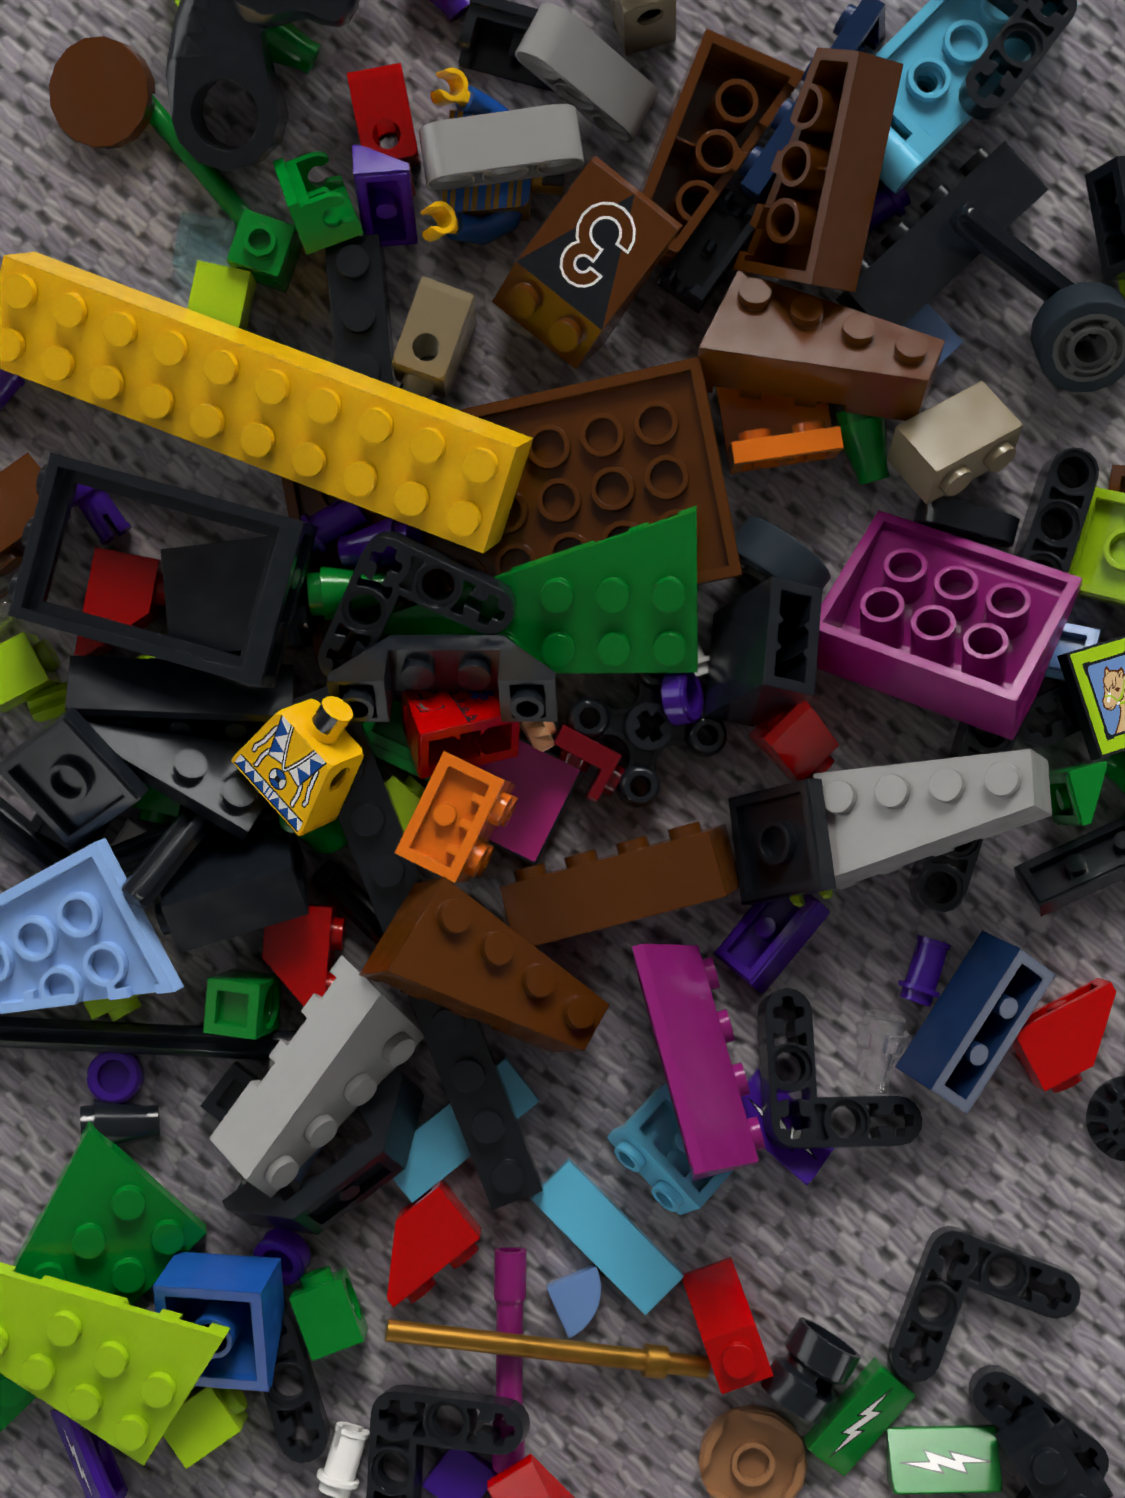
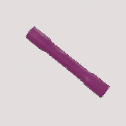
[492,1247,527,1473]

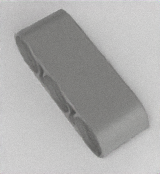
[515,2,659,142]
[419,104,584,190]

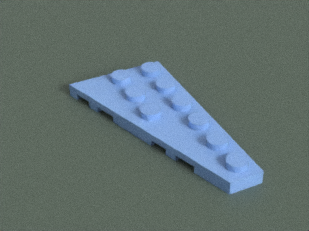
[0,838,184,1014]

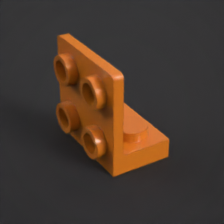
[716,387,844,474]
[395,751,519,883]

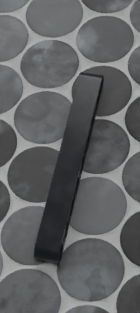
[909,447,1099,912]

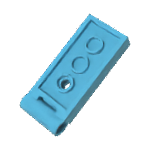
[875,0,1078,194]

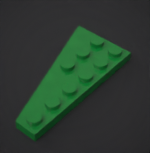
[366,505,698,674]
[0,1121,207,1432]

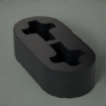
[914,496,1020,548]

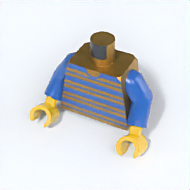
[420,67,565,245]

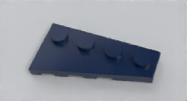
[740,0,886,204]

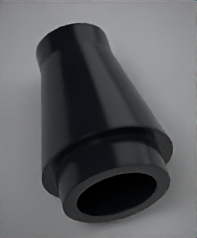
[80,1099,160,1147]

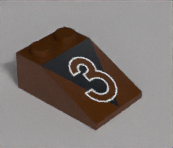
[492,156,683,369]

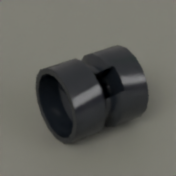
[760,1317,861,1425]

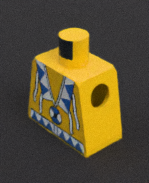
[231,696,364,836]

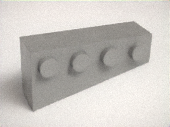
[813,749,1052,890]
[209,955,424,1198]

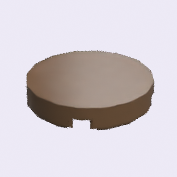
[698,1404,808,1498]

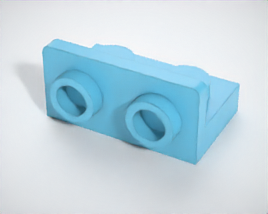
[607,1084,734,1215]

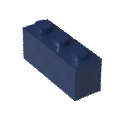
[895,930,1056,1114]

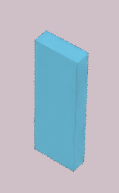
[393,1057,540,1203]
[531,1158,684,1315]

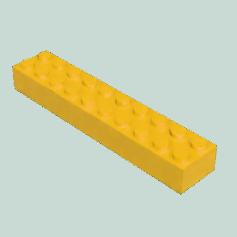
[0,252,533,553]

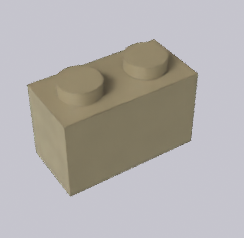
[887,381,1023,505]

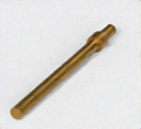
[385,1319,710,1379]

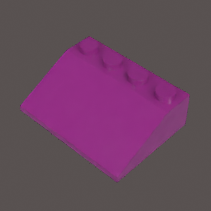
[817,510,1083,741]
[632,944,766,1181]

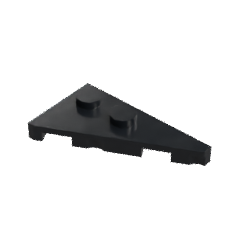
[88,722,268,841]

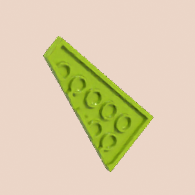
[0,1262,231,1466]

